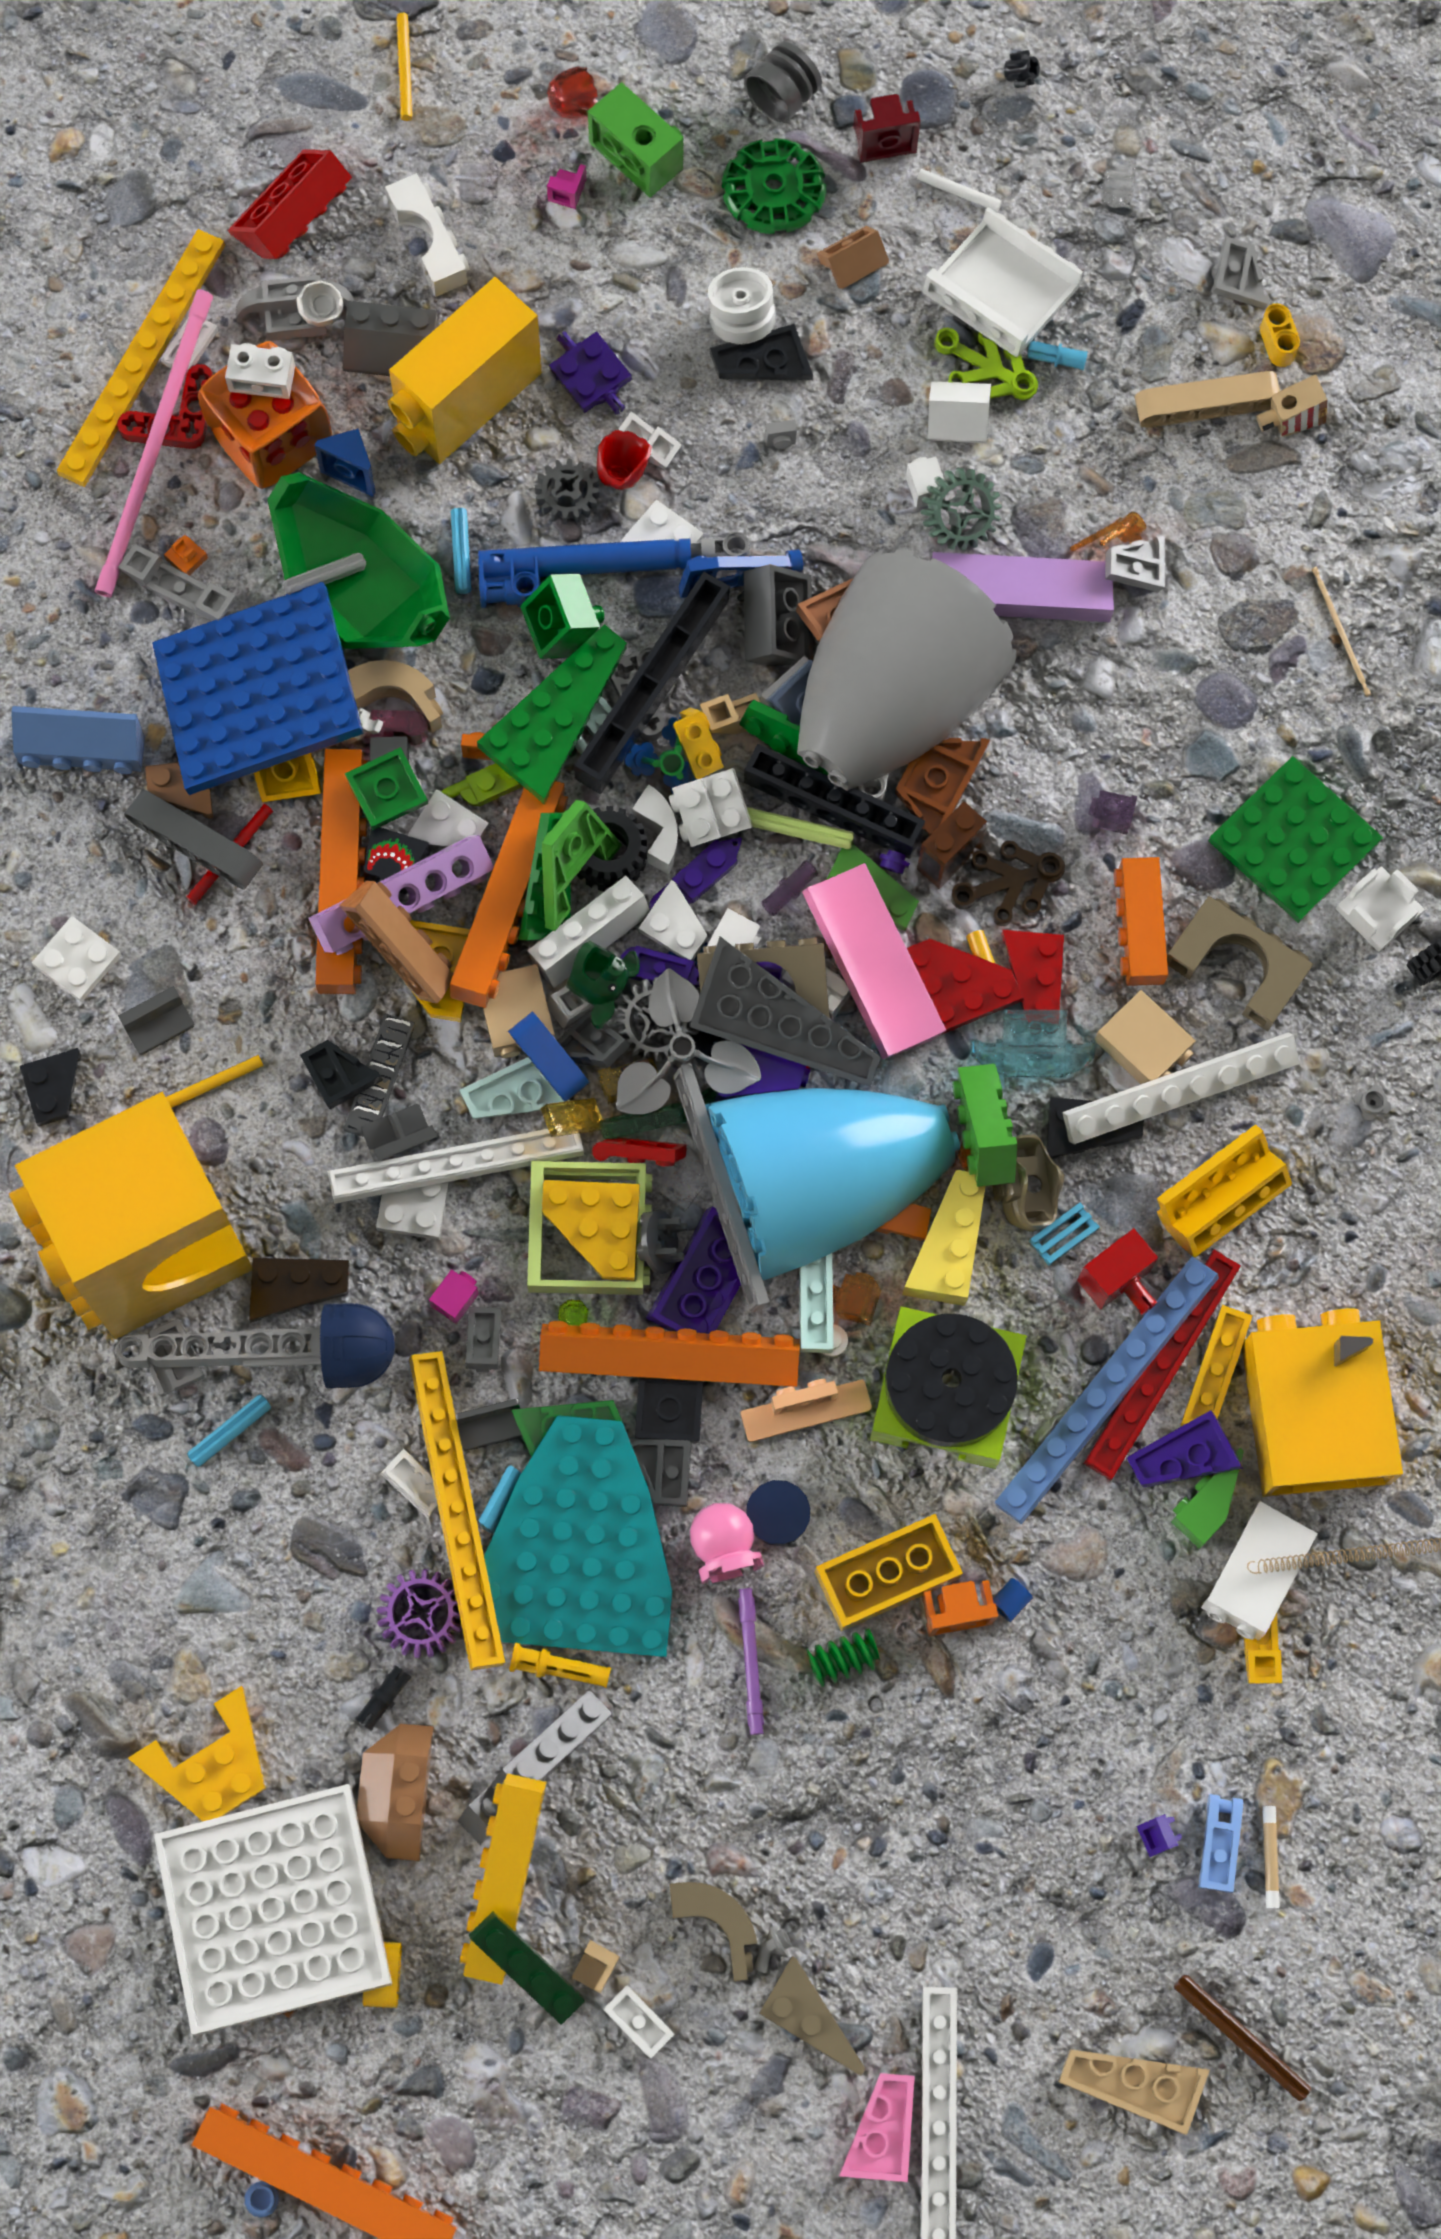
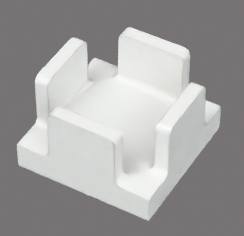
[1336,866,1425,952]

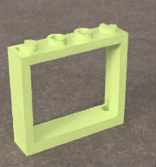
[527,1161,652,1295]

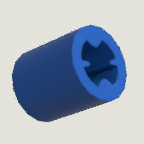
[993,1578,1033,1622]

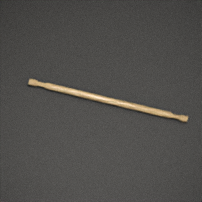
[1312,567,1371,697]

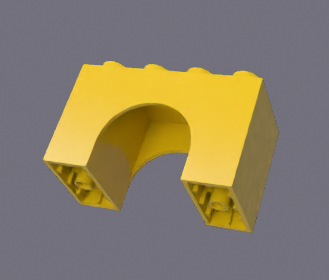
[8,1091,252,1340]

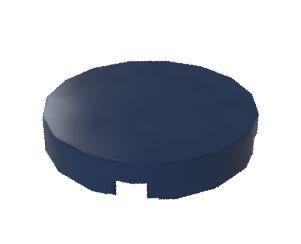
[746,1480,811,1546]

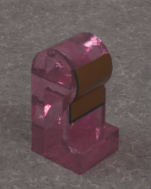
[370,710,429,745]

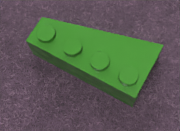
[952,1064,1017,1187]

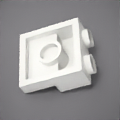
[669,768,753,847]

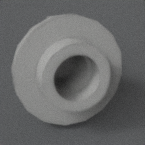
[753,1925,792,1973]

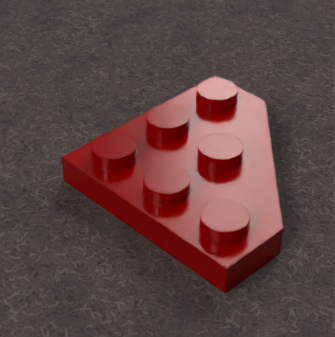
[907,938,1024,1036]

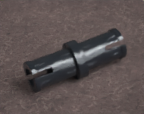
[354,1665,412,1732]

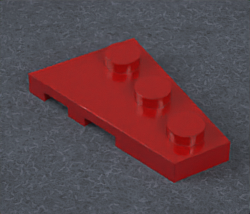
[1001,930,1064,1027]

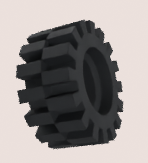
[1406,939,1441,986]

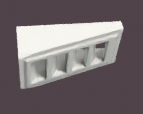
[547,986,594,1028]

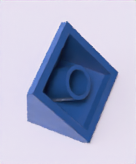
[314,428,376,497]

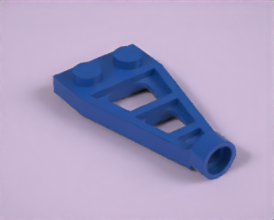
[678,549,803,598]

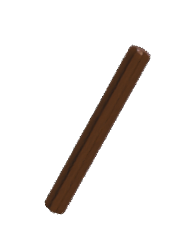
[1174,1975,1311,2101]

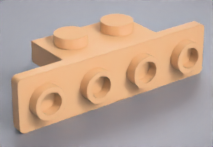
[740,1378,872,1442]

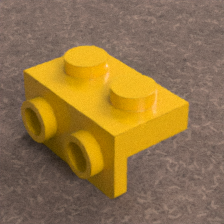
[673,708,724,779]

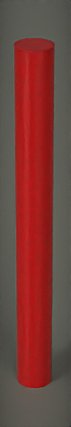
[186,804,273,905]

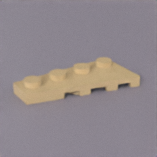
[1058,2049,1210,2135]

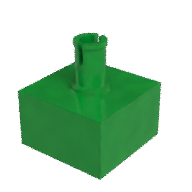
[520,574,605,659]

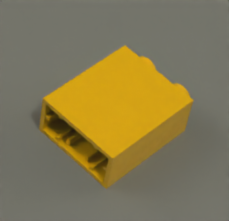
[388,277,542,465]
[1242,1308,1403,1497]

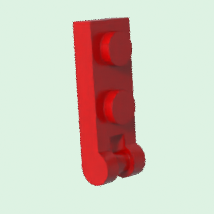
[592,1137,687,1166]

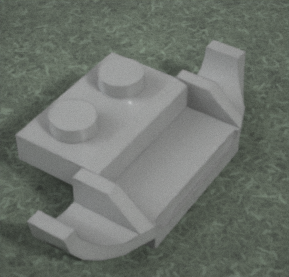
[236,275,354,341]

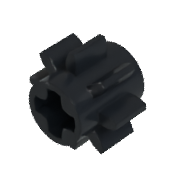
[1004,50,1040,88]

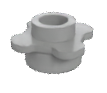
[1354,1085,1391,1121]

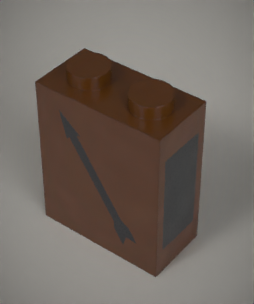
[917,801,987,889]

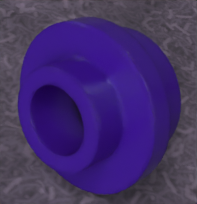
[879,850,910,874]

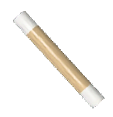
[1262,1806,1280,1908]

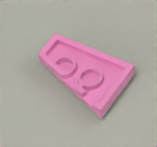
[839,2073,915,2182]

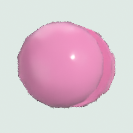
[690,1503,764,1584]

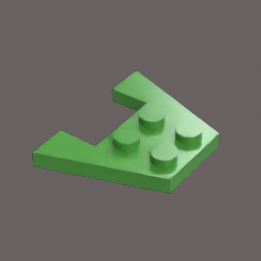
[542,799,622,931]

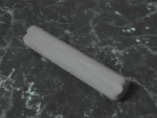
[283,553,366,595]

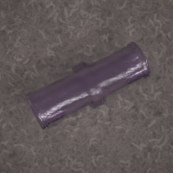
[761,861,818,916]

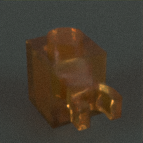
[833,1272,881,1326]

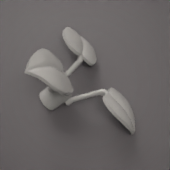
[616,968,761,1115]

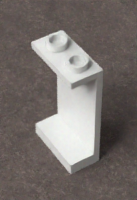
[1201,1501,1318,1640]

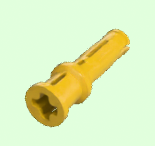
[509,1642,611,1688]

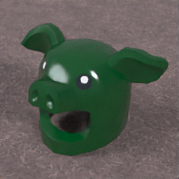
[566,941,640,1029]

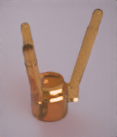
[1070,511,1146,552]

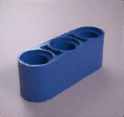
[508,1011,590,1103]

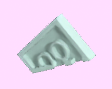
[459,1057,572,1120]

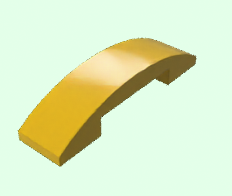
[1244,1613,1282,1684]

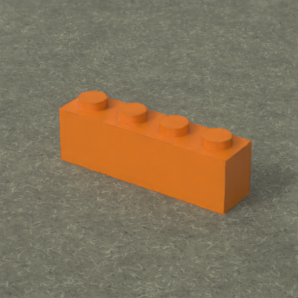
[1114,857,1168,986]

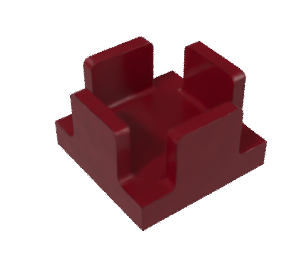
[853,94,921,163]

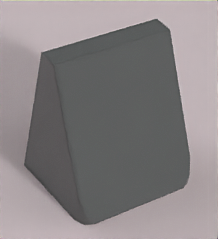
[1334,1336,1373,1366]

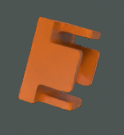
[922,1580,998,1637]

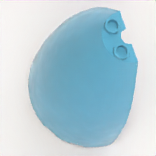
[705,1088,960,1281]

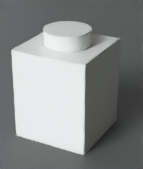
[906,457,946,509]

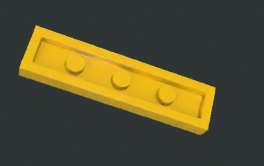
[1180,1305,1252,1426]

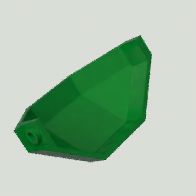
[267,472,450,649]

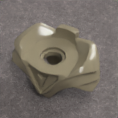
[992,1134,1064,1232]

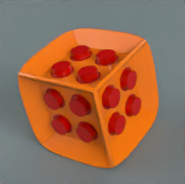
[198,341,332,489]

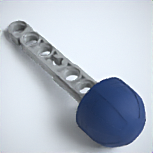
[115,1303,395,1388]

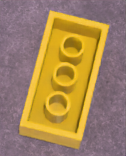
[814,1514,963,1632]

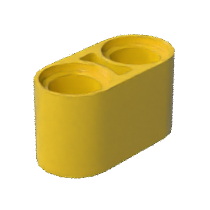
[1260,303,1300,367]
[363,1942,402,2008]

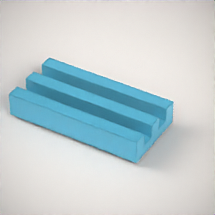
[1029,1202,1100,1266]

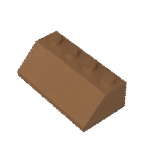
[339,881,453,1004]

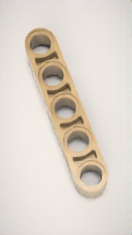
[1134,371,1280,428]

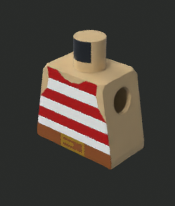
[1256,374,1328,437]

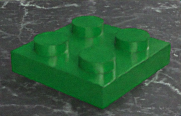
[345,747,429,830]

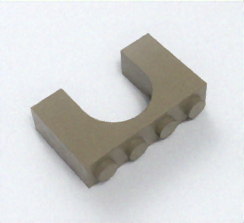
[1167,896,1313,1031]
[697,937,830,1018]

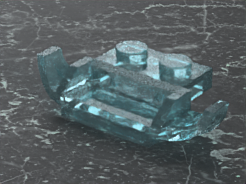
[970,1010,1096,1078]

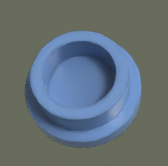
[244,2181,279,2217]

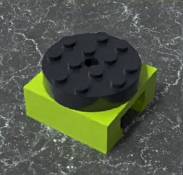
[870,1306,1027,1469]

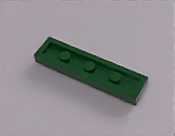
[469,1911,585,2025]

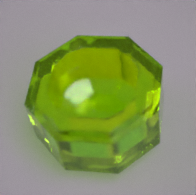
[558,1299,589,1326]

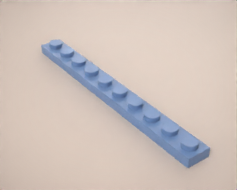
[994,1256,1219,1525]

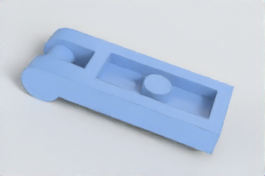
[1198,1794,1243,1893]

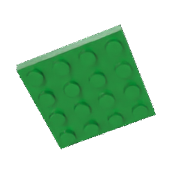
[1208,756,1383,924]

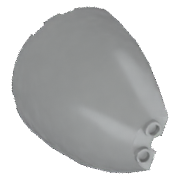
[797,549,1016,791]

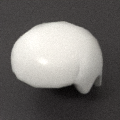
[296,281,343,327]

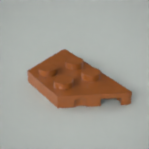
[895,738,990,836]

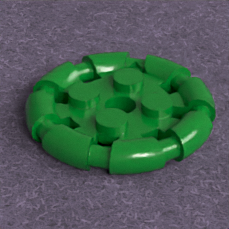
[721,138,827,235]

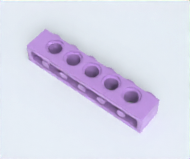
[308,835,494,955]

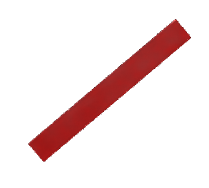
[1083,1249,1241,1481]

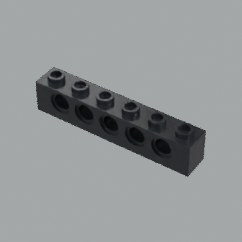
[744,744,925,859]

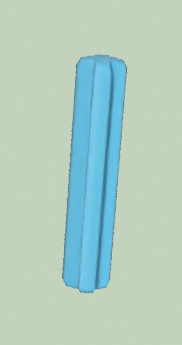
[451,508,472,594]
[187,1394,271,1467]

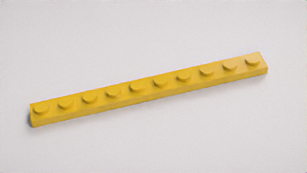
[57,229,225,487]
[409,1351,505,1671]

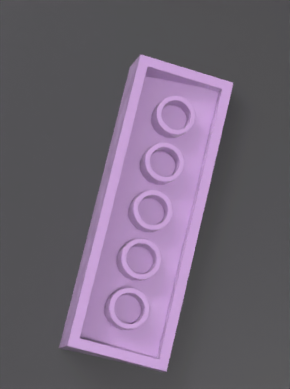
[932,552,1114,622]

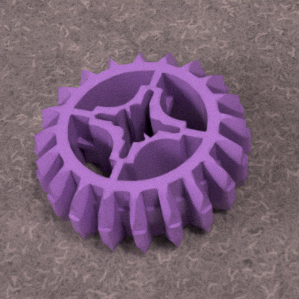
[377,1569,463,1659]

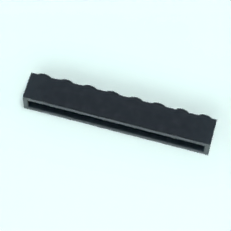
[574,572,730,794]

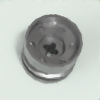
[744,41,822,123]

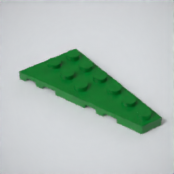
[477,624,627,804]

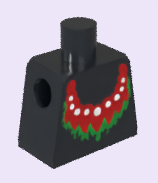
[364,827,430,894]

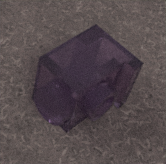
[1088,790,1137,835]

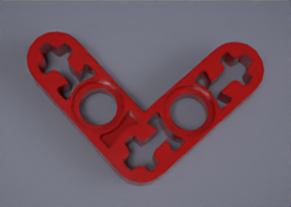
[117,364,213,449]

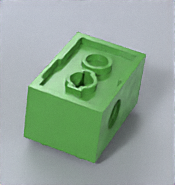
[588,82,684,198]

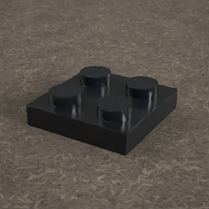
[635,1377,703,1444]

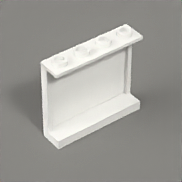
[922,207,1083,358]

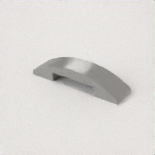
[118,543,237,621]

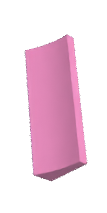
[802,863,946,1060]

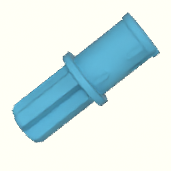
[1027,341,1088,371]

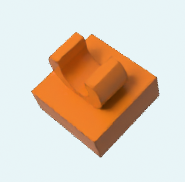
[164,534,208,576]

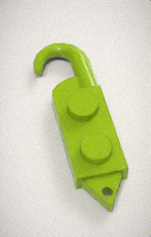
[441,763,523,807]

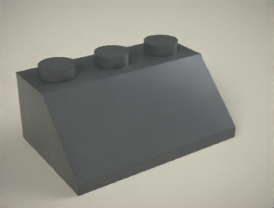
[343,301,439,376]
[743,564,813,666]

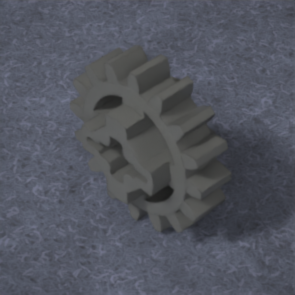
[535,459,600,524]

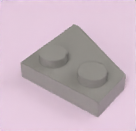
[1212,236,1270,309]
[1105,535,1165,592]

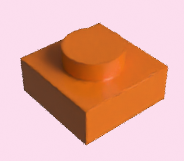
[461,732,491,760]

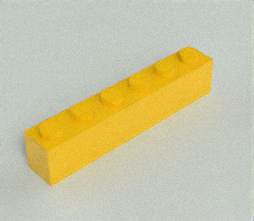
[460,1773,547,1985]

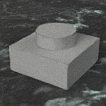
[765,419,797,449]

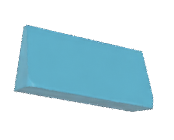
[478,1465,521,1535]

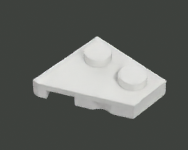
[621,500,704,543]
[407,789,489,846]

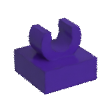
[1136,1814,1182,1857]

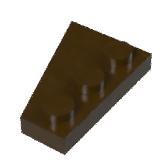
[249,1258,350,1323]

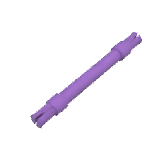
[738,1588,764,1735]

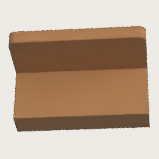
[817,226,889,289]

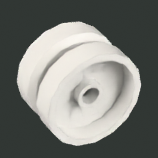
[708,267,775,344]

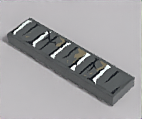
[344,1013,415,1137]

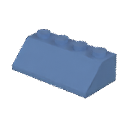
[12,706,145,774]

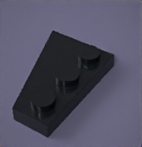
[710,324,813,380]
[1046,1097,1144,1159]

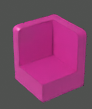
[547,164,587,209]

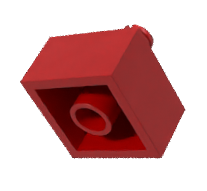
[1077,1228,1158,1315]

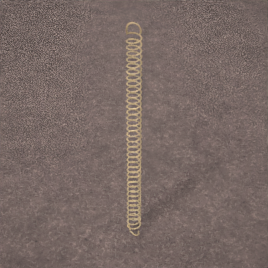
[1247,1538,1441,1574]

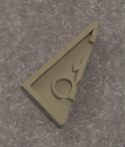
[759,1956,865,2076]

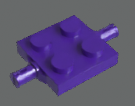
[549,331,632,415]

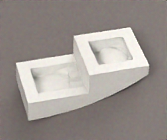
[617,412,682,469]

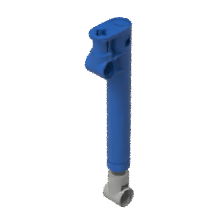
[478,531,750,608]

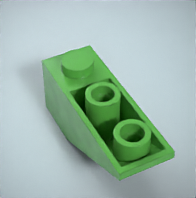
[1171,1448,1244,1549]

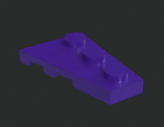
[1126,1410,1243,1488]

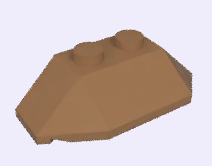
[356,1724,434,1861]

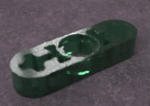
[599,1102,687,1139]

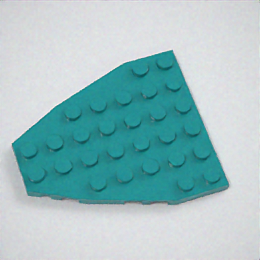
[484,1415,673,1657]

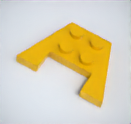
[128,1686,266,1821]

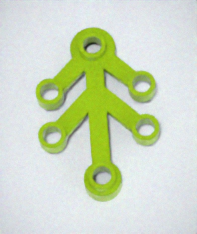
[935,328,1038,401]

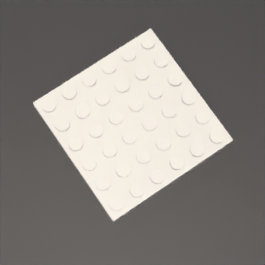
[154,1784,393,2036]

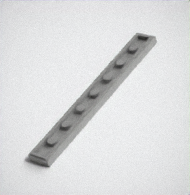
[673,1063,770,1313]

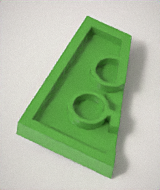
[827,844,919,932]

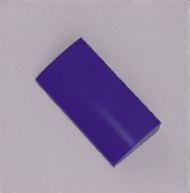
[646,1206,741,1334]

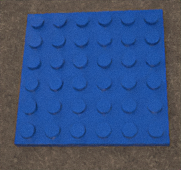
[152,582,364,795]

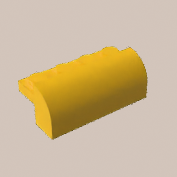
[1157,1124,1292,1258]

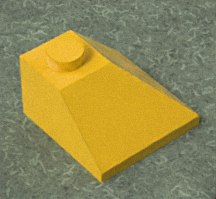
[254,753,322,802]

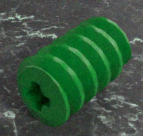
[806,1628,880,1687]

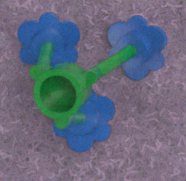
[624,717,698,794]

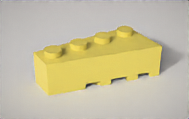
[902,1170,986,1306]

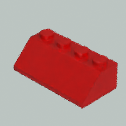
[227,149,352,259]

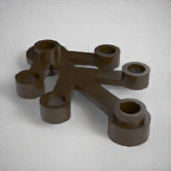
[951,841,1065,926]

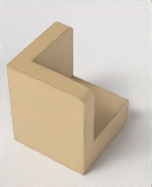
[572,1940,620,1994]

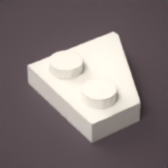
[638,880,708,961]

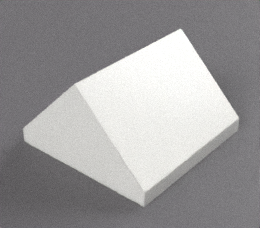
[928,381,991,443]

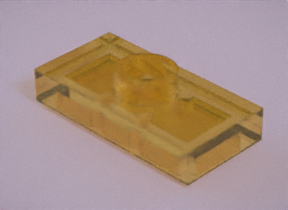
[540,1098,605,1137]

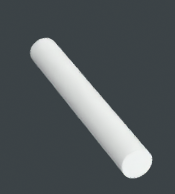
[917,169,1002,212]

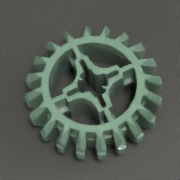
[920,468,1002,551]

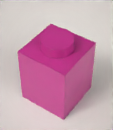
[429,1269,479,1325]

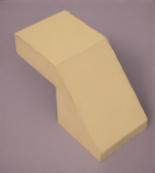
[700,693,760,734]

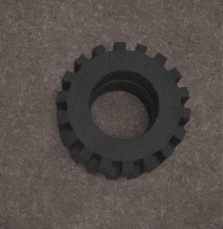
[577,806,647,891]

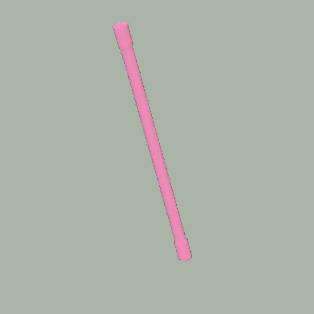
[94,290,213,598]

